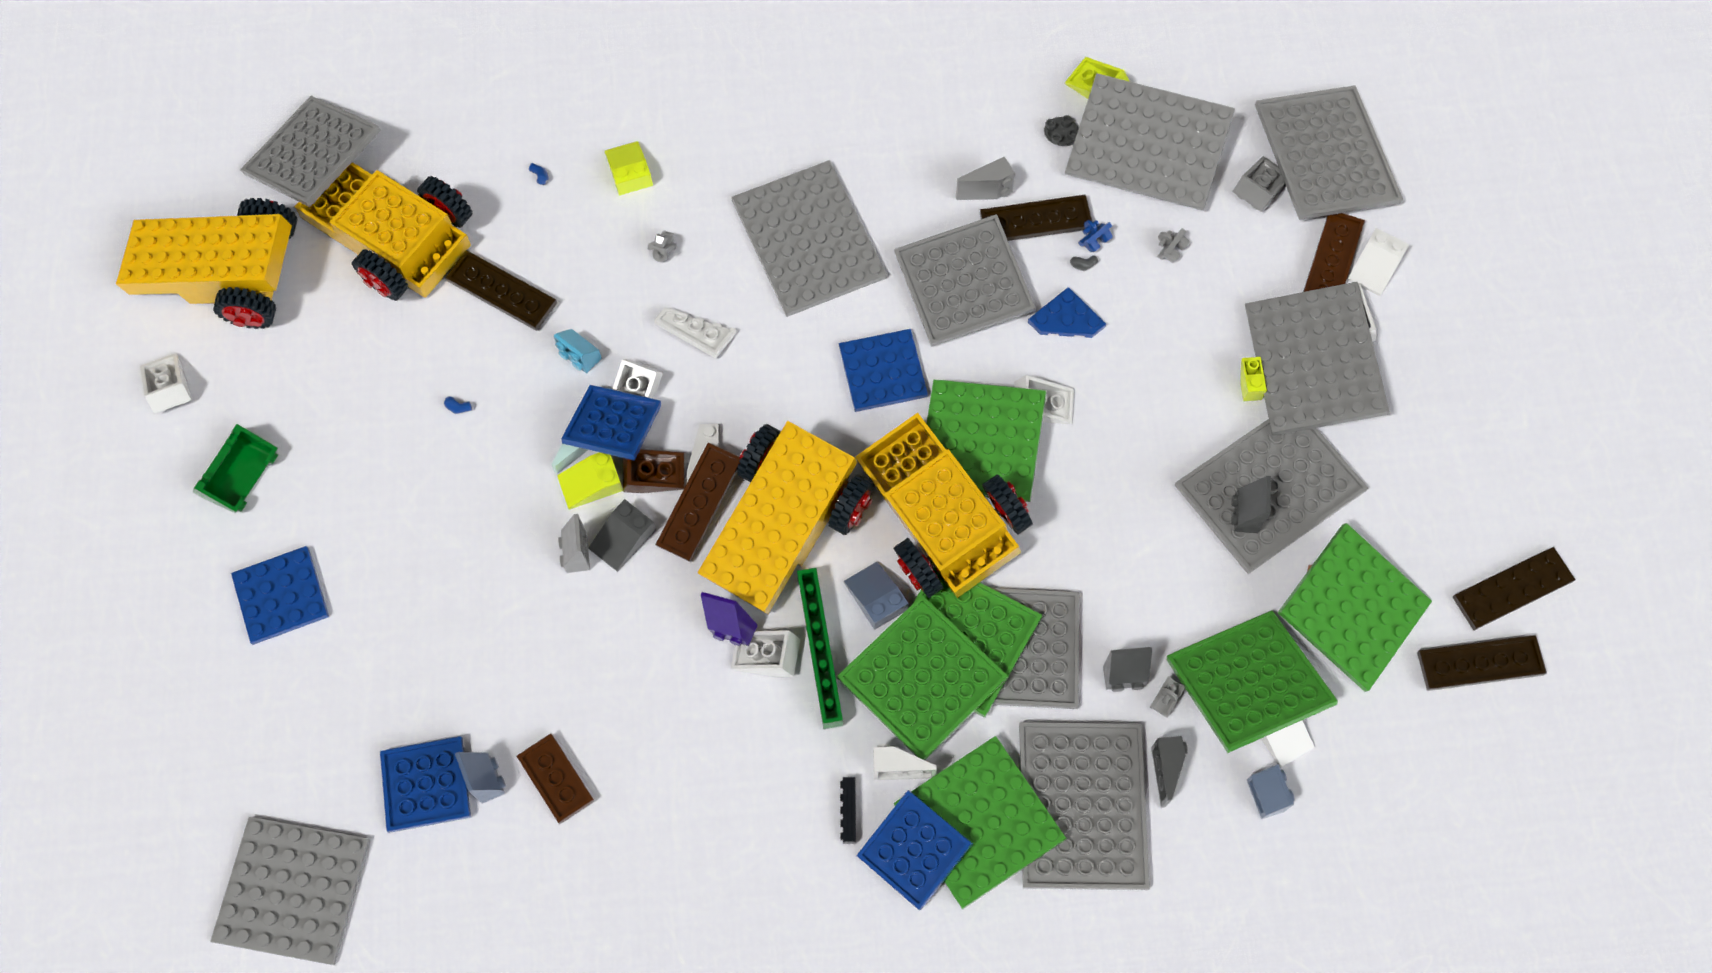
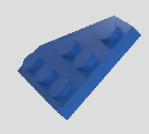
[1028,287,1106,338]

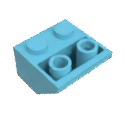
[554,329,602,373]

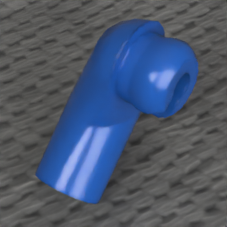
[529,163,549,185]
[444,396,472,414]

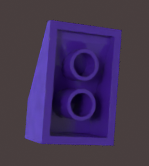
[700,592,758,646]

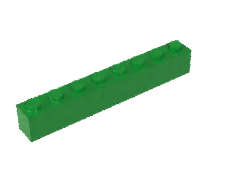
[797,568,843,729]

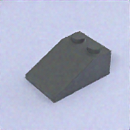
[1231,476,1271,534]
[589,499,656,572]
[1103,647,1152,692]
[1151,736,1188,808]

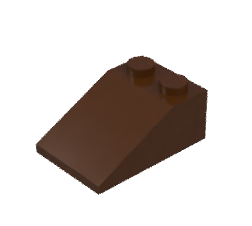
[623,449,684,493]

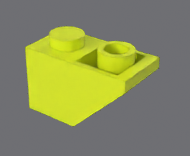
[1240,357,1267,401]

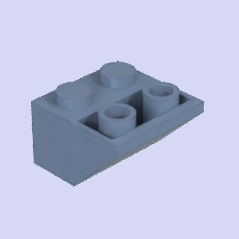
[1247,765,1295,819]

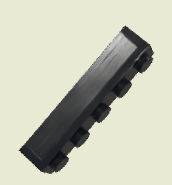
[840,777,856,844]

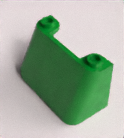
[193,424,279,514]

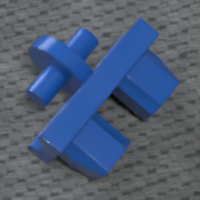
[1078,220,1113,252]

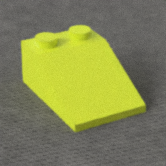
[1065,57,1130,99]
[604,141,653,196]
[557,452,623,510]

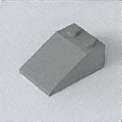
[955,156,1015,200]
[1232,156,1285,212]
[558,514,590,573]

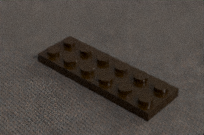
[980,194,1092,241]
[445,250,557,331]
[1452,547,1576,631]
[1417,635,1547,691]

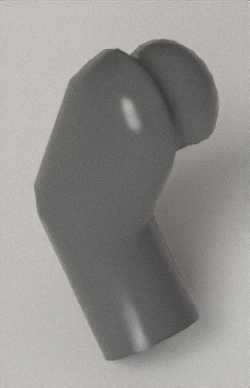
[1070,255,1098,271]

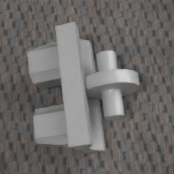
[1157,228,1190,263]
[648,231,677,262]
[1150,676,1185,718]

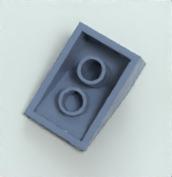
[844,562,908,630]
[455,752,506,804]

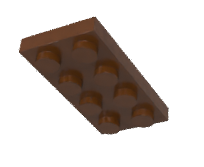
[516,733,594,824]

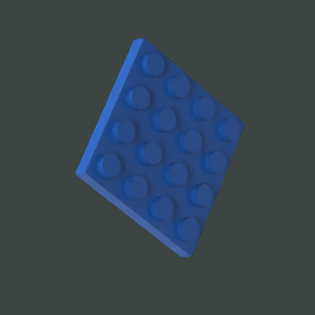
[839,329,928,412]
[561,385,661,460]
[231,546,329,645]
[380,736,471,833]
[856,790,973,911]

